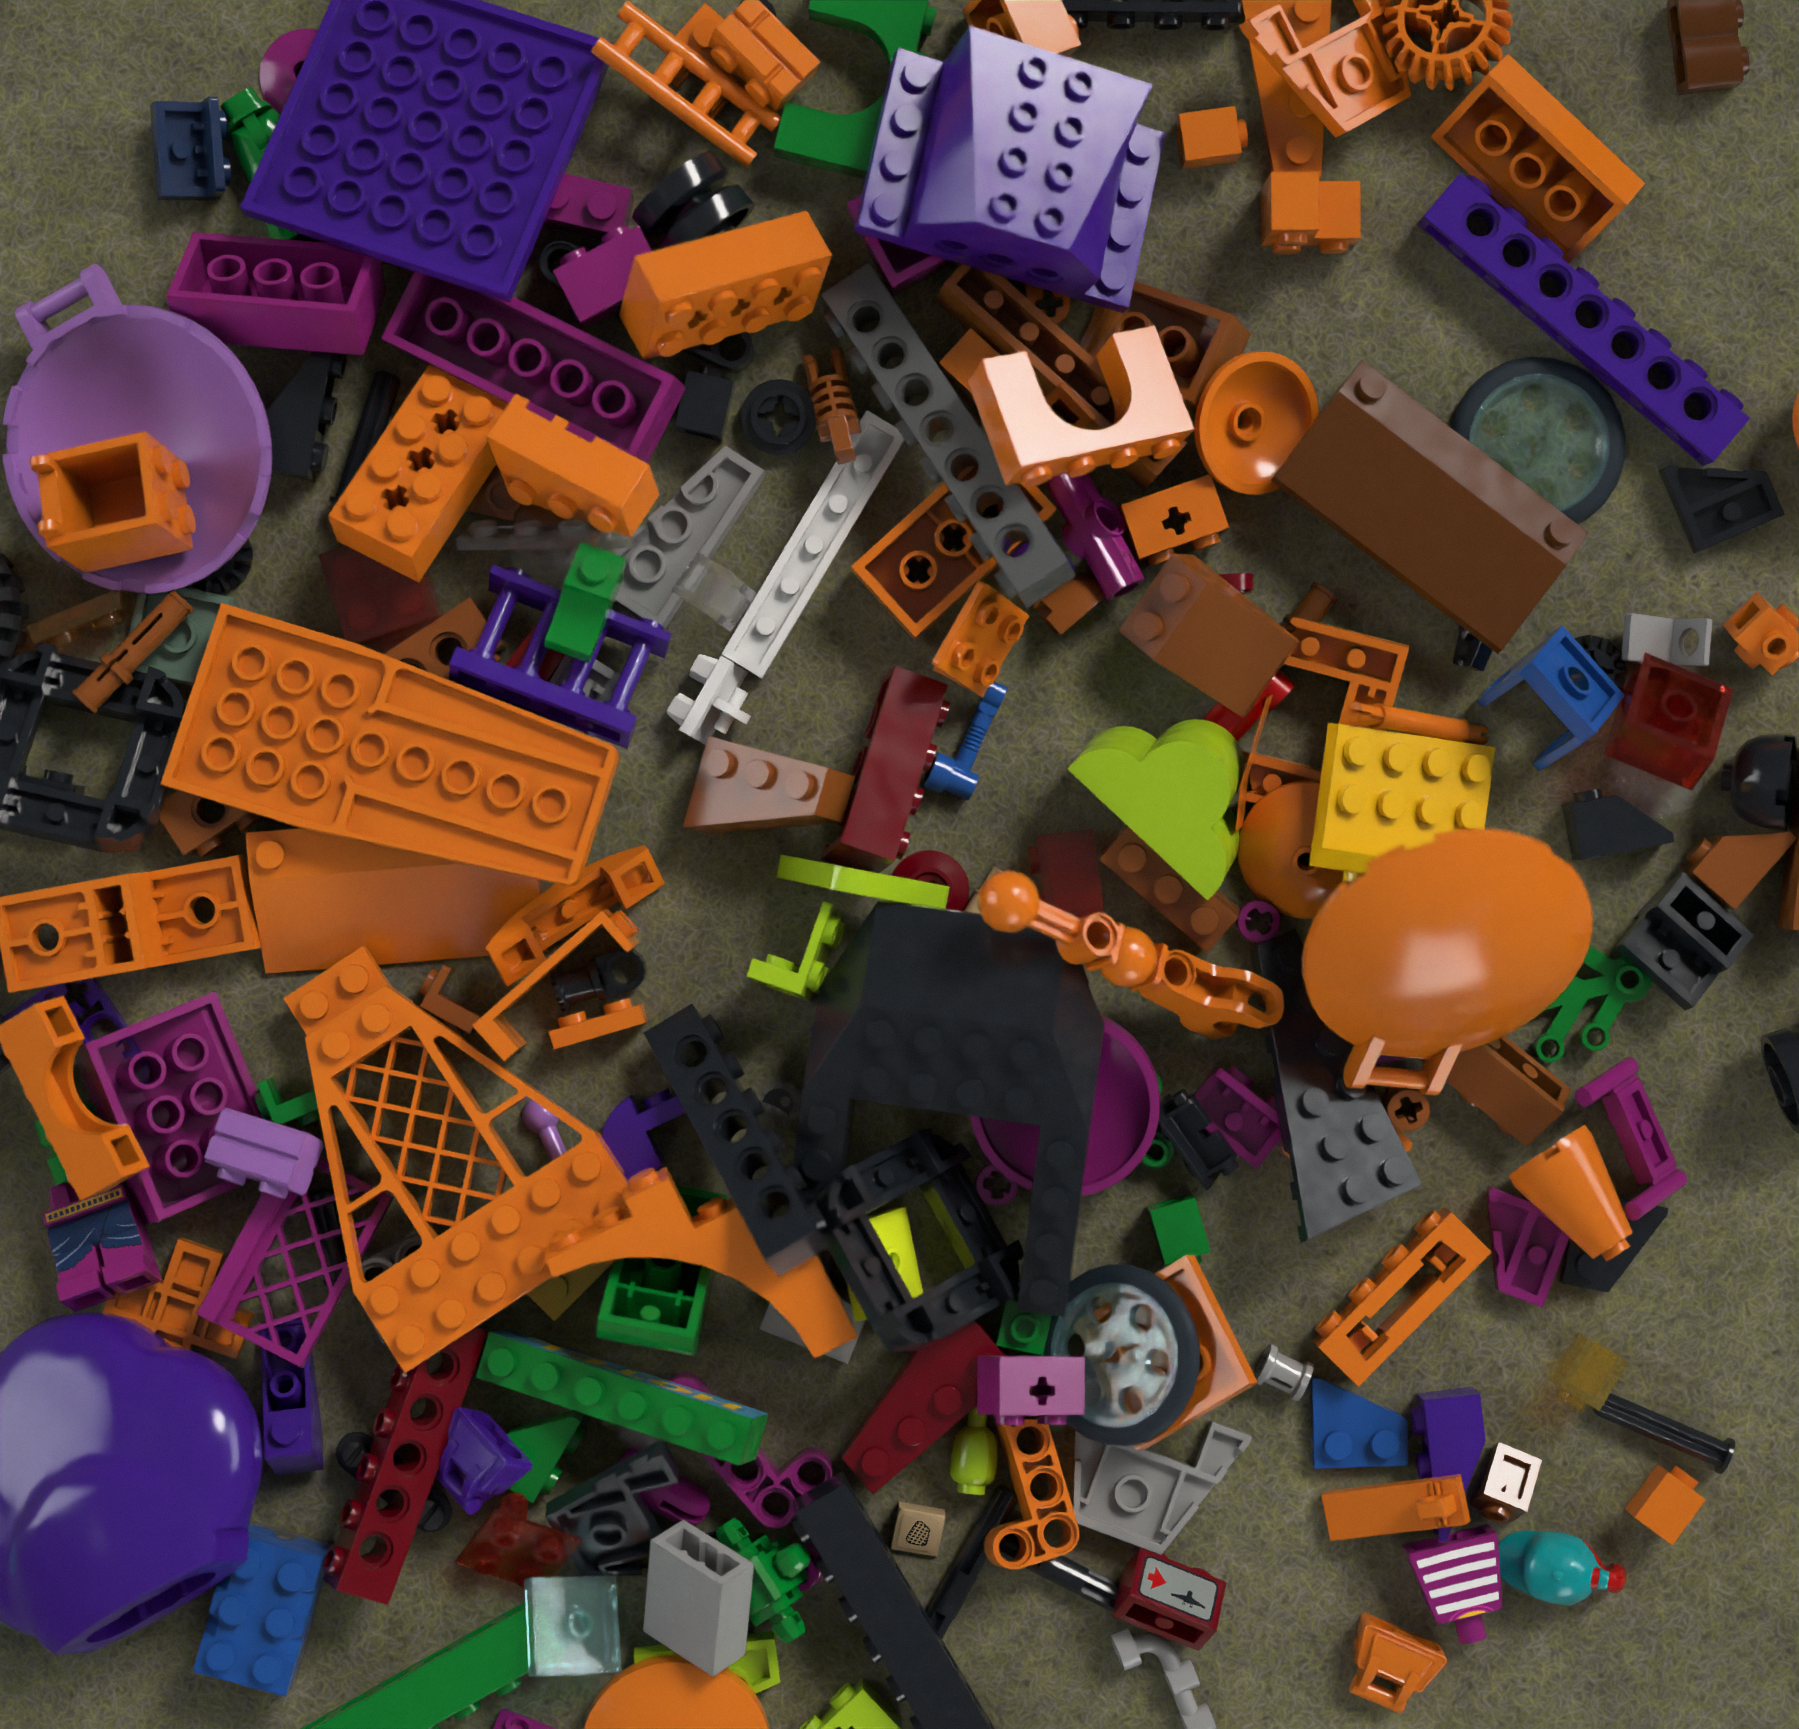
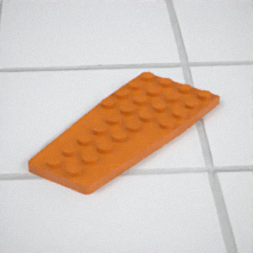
[160,603,620,887]

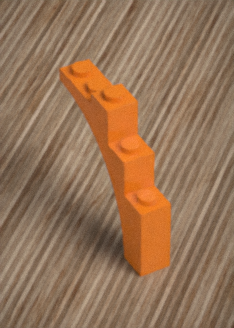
[544,1167,858,1359]

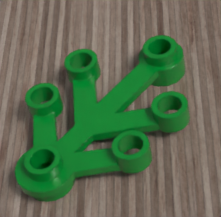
[1533,945,1651,1063]

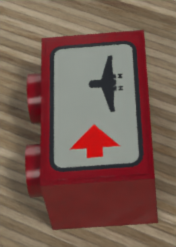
[1112,1547,1227,1651]

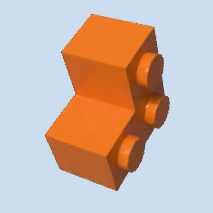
[1260,172,1361,255]

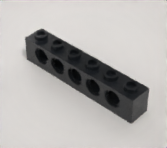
[644,1004,830,1277]

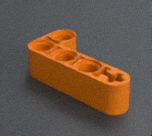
[984,1386,1079,1570]

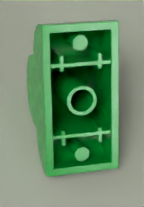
[597,1185,728,1356]

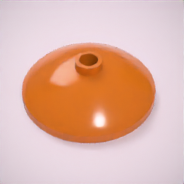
[1194,351,1319,495]
[1238,780,1352,919]

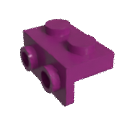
[1194,1065,1282,1169]

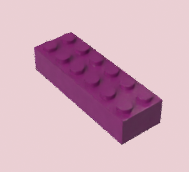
[381,271,686,464]

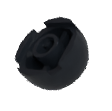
[1721,734,1797,830]

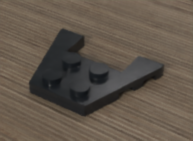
[545,1441,719,1577]

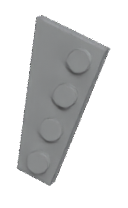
[613,446,767,630]

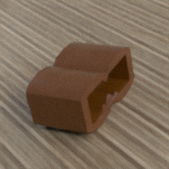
[1667,0,1749,95]

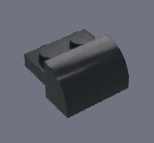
[1615,872,1754,1011]

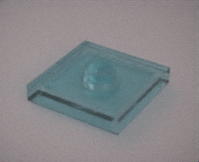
[524,1576,621,1677]

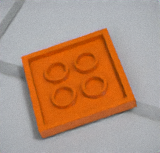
[1075,1255,1258,1451]

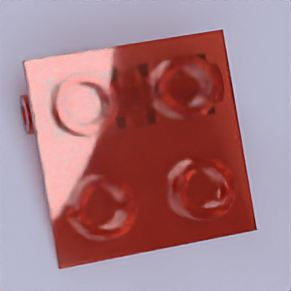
[455,1492,582,1592]

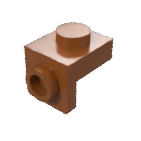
[419,964,483,1035]

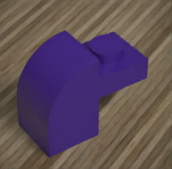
[602,1088,686,1180]

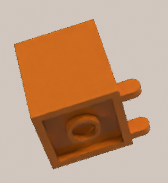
[29,431,196,573]

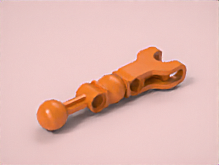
[978,871,1284,1040]

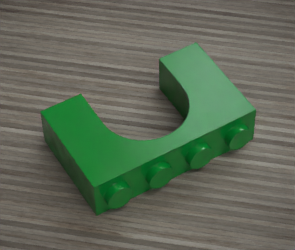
[774,0,937,179]

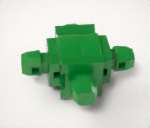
[716,1518,811,1644]

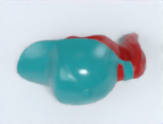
[1498,1530,1627,1606]

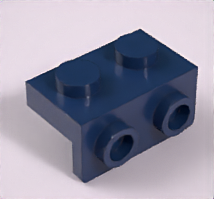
[150,97,231,201]

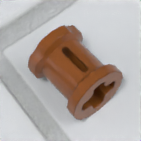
[1382,1087,1430,1131]

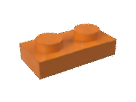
[548,997,648,1050]

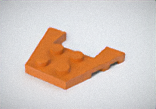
[1239,0,1412,138]

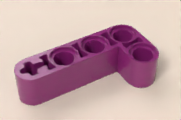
[668,1371,833,1528]

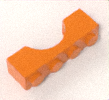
[0,996,150,1201]

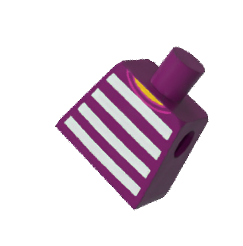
[1402,1524,1502,1644]

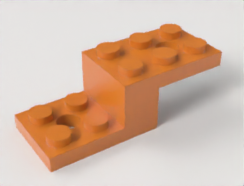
[0,855,261,993]

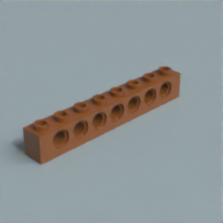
[159,597,506,858]

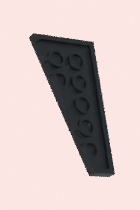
[1250,929,1422,1243]

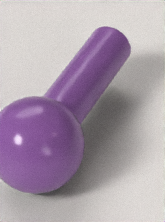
[522,1098,566,1162]

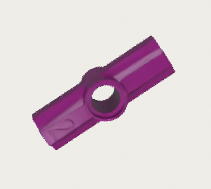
[1045,473,1145,601]

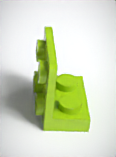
[747,901,846,1002]

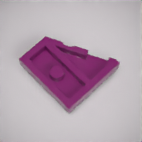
[1486,1185,1569,1308]

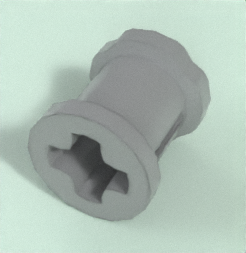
[1254,1343,1314,1401]

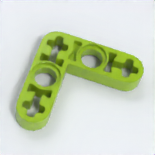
[776,854,950,909]

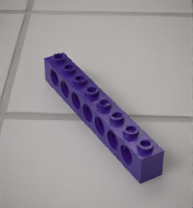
[1417,172,1750,466]

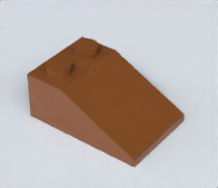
[1079,281,1251,414]
[1119,554,1300,717]

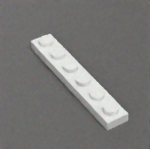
[722,410,905,679]

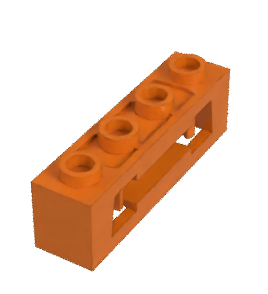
[1312,1208,1491,1387]

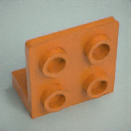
[932,581,1030,698]

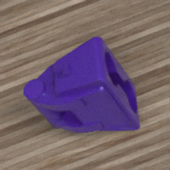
[436,1407,532,1514]

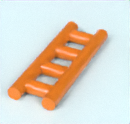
[591,0,782,168]

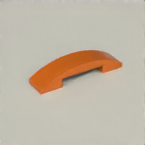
[485,845,665,987]

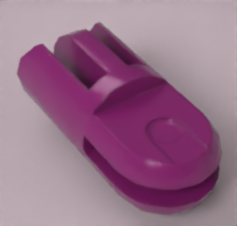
[618,1447,710,1526]

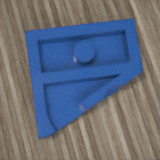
[1310,1376,1409,1469]

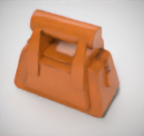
[1349,1613,1447,1714]

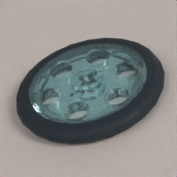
[1450,357,1626,524]
[1038,1264,1200,1446]

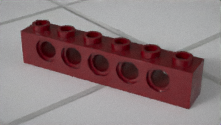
[322,1326,488,1605]

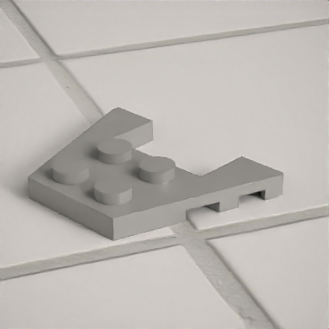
[1072,1373,1252,1555]

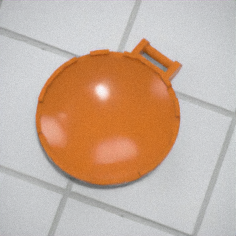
[1302,829,1593,1096]

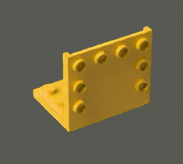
[1309,723,1495,882]

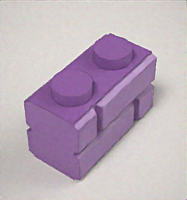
[204,1108,324,1199]

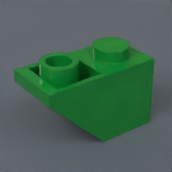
[507,1410,586,1503]

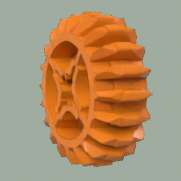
[1382,0,1513,91]

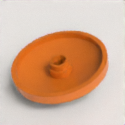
[584,1654,770,1729]

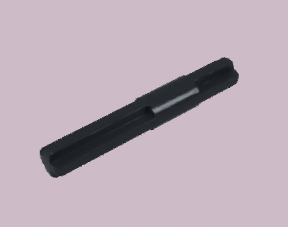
[927,1484,1018,1639]
[999,1533,1155,1634]

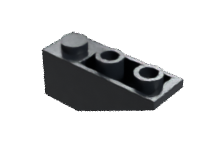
[265,351,347,482]

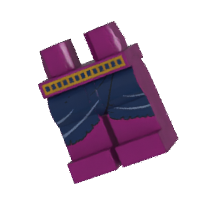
[42,1181,162,1312]

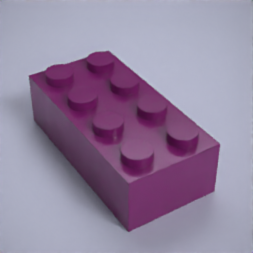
[166,232,386,355]

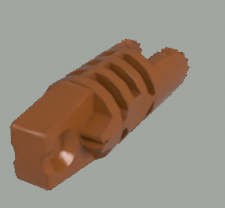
[802,347,861,465]

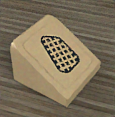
[891,1502,946,1557]

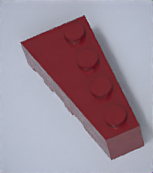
[821,666,950,873]
[842,1318,1010,1494]

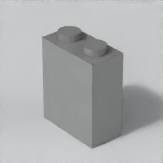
[643,1520,754,1677]

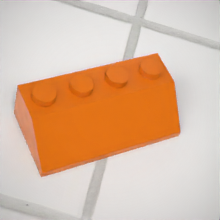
[1431,54,1646,264]

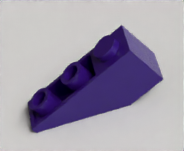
[261,1318,324,1475]
[1410,1387,1486,1542]

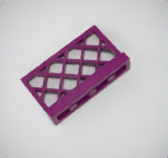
[197,1159,394,1368]

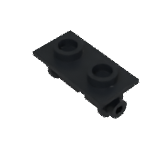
[1157,1089,1239,1191]

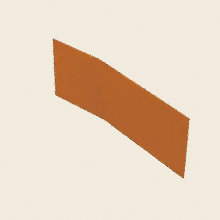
[1236,694,1273,831]

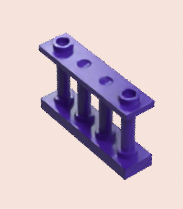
[449,565,672,749]

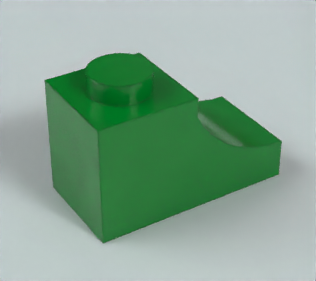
[544,542,626,663]

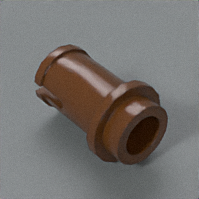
[1282,582,1338,634]

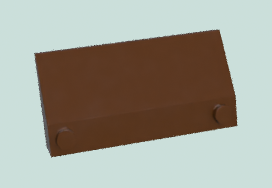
[1270,360,1588,654]

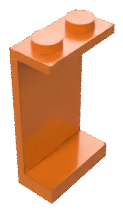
[472,908,640,1061]

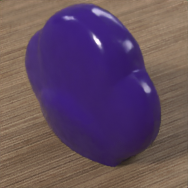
[0,1312,263,1655]

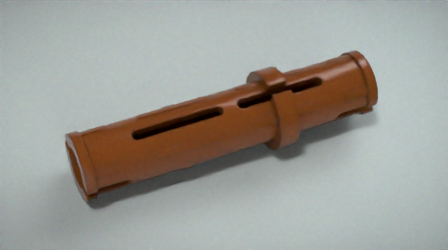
[71,590,194,714]

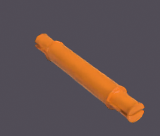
[1348,702,1489,745]

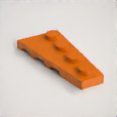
[1241,0,1332,179]

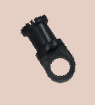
[550,949,647,1012]

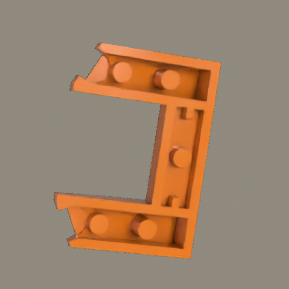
[1241,617,1409,803]

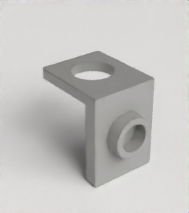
[1621,613,1712,667]

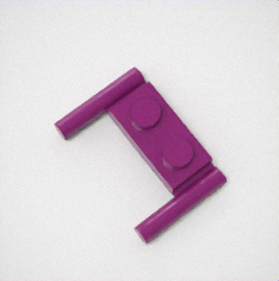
[1575,1057,1687,1221]

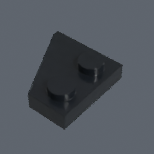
[1658,465,1785,553]

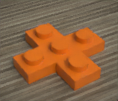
[102,1237,255,1359]

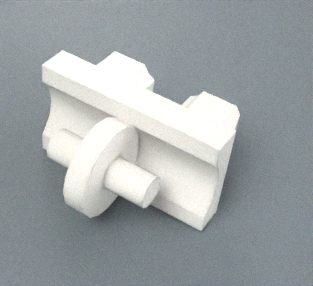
[667,654,751,745]

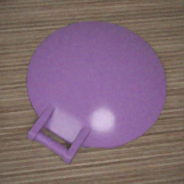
[2,264,272,594]

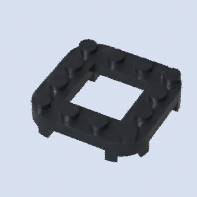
[0,644,185,853]
[810,1128,1024,1353]

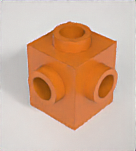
[1723,592,1799,676]

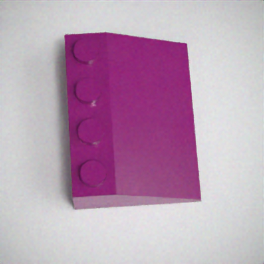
[75,991,269,1224]

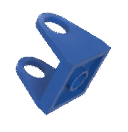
[1476,625,1625,771]

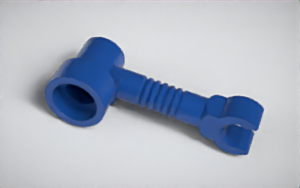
[923,682,1008,801]

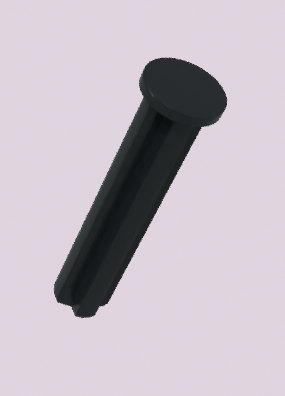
[328,371,401,504]
[1593,1391,1735,1474]

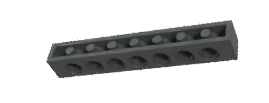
[821,263,1075,608]

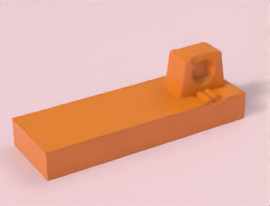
[1321,1474,1471,1541]

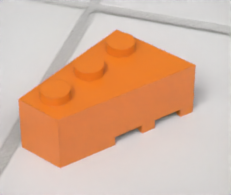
[486,394,660,538]

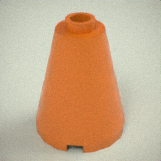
[1508,1125,1633,1262]

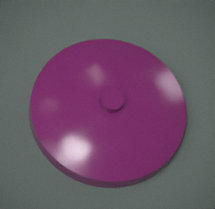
[970,1015,1160,1196]

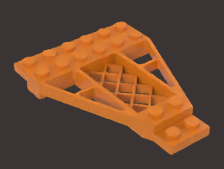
[283,946,630,1373]

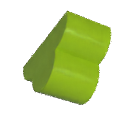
[1068,719,1245,901]

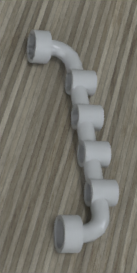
[1110,1628,1216,1729]

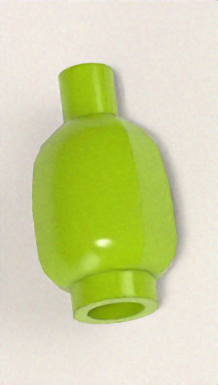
[950,1407,997,1495]

